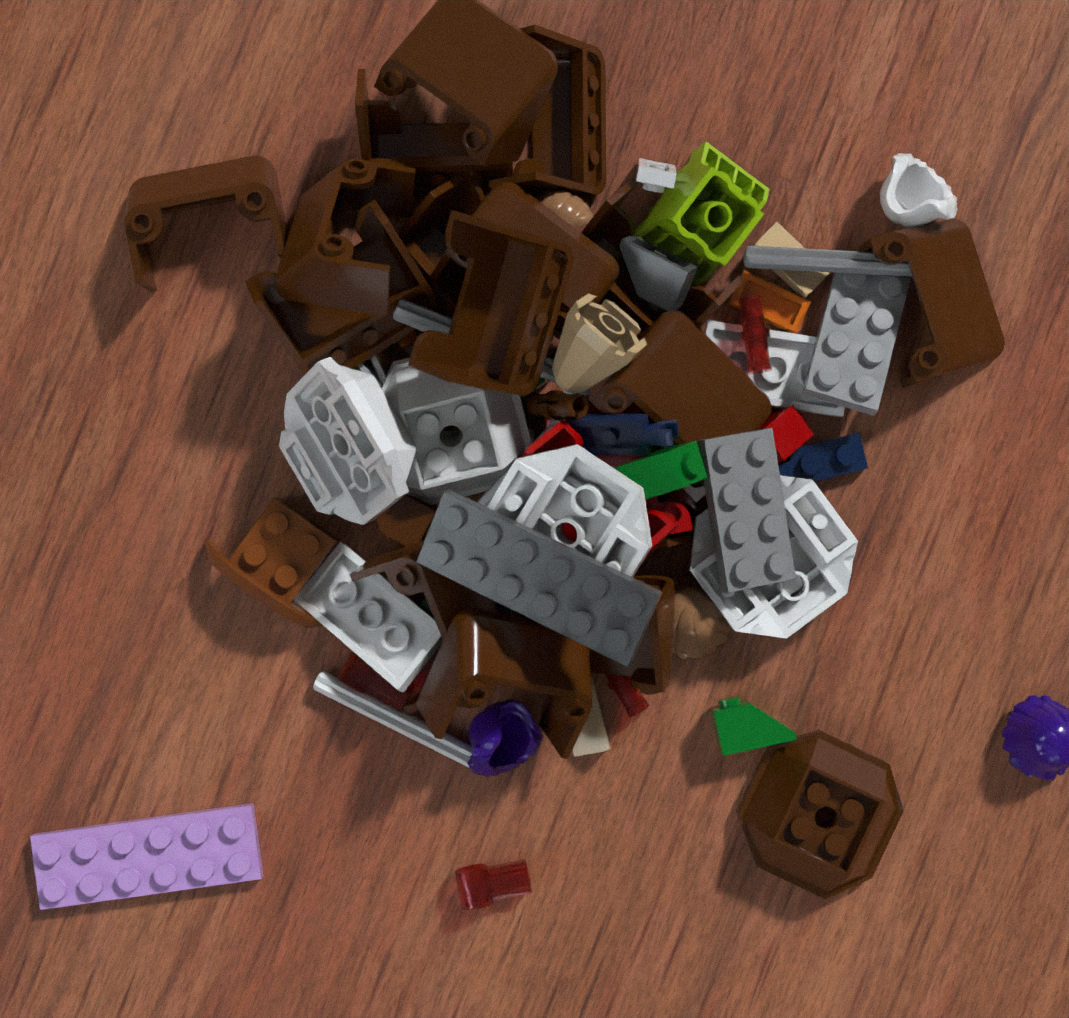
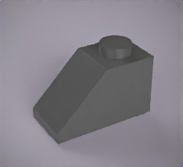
[619,234,699,313]

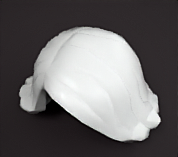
[880,153,958,228]

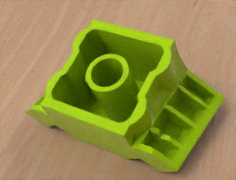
[635,141,770,286]

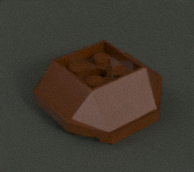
[736,730,904,899]

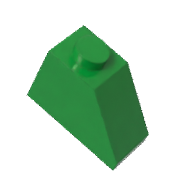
[614,441,708,500]
[710,696,797,756]

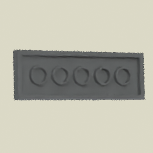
[417,489,663,667]

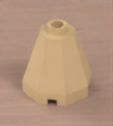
[551,293,647,394]

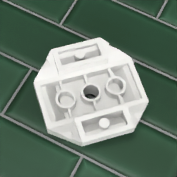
[279,357,416,525]
[380,358,531,505]
[488,444,652,577]
[689,475,858,639]

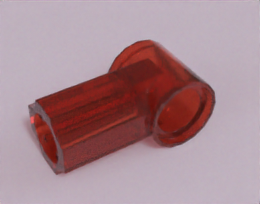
[337,651,415,712]
[454,859,532,910]

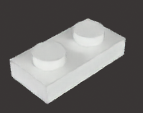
[636,158,677,193]

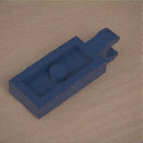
[570,414,680,456]
[778,433,868,482]

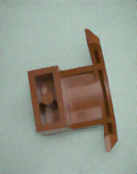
[204,497,340,628]

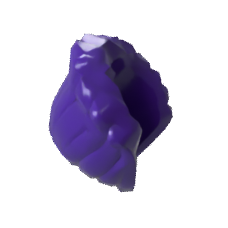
[1002,695,1069,781]
[467,699,544,777]

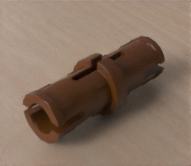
[524,390,589,421]

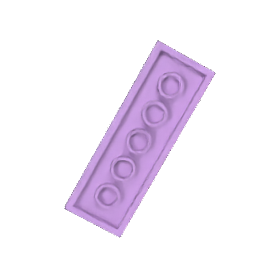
[30,803,264,910]

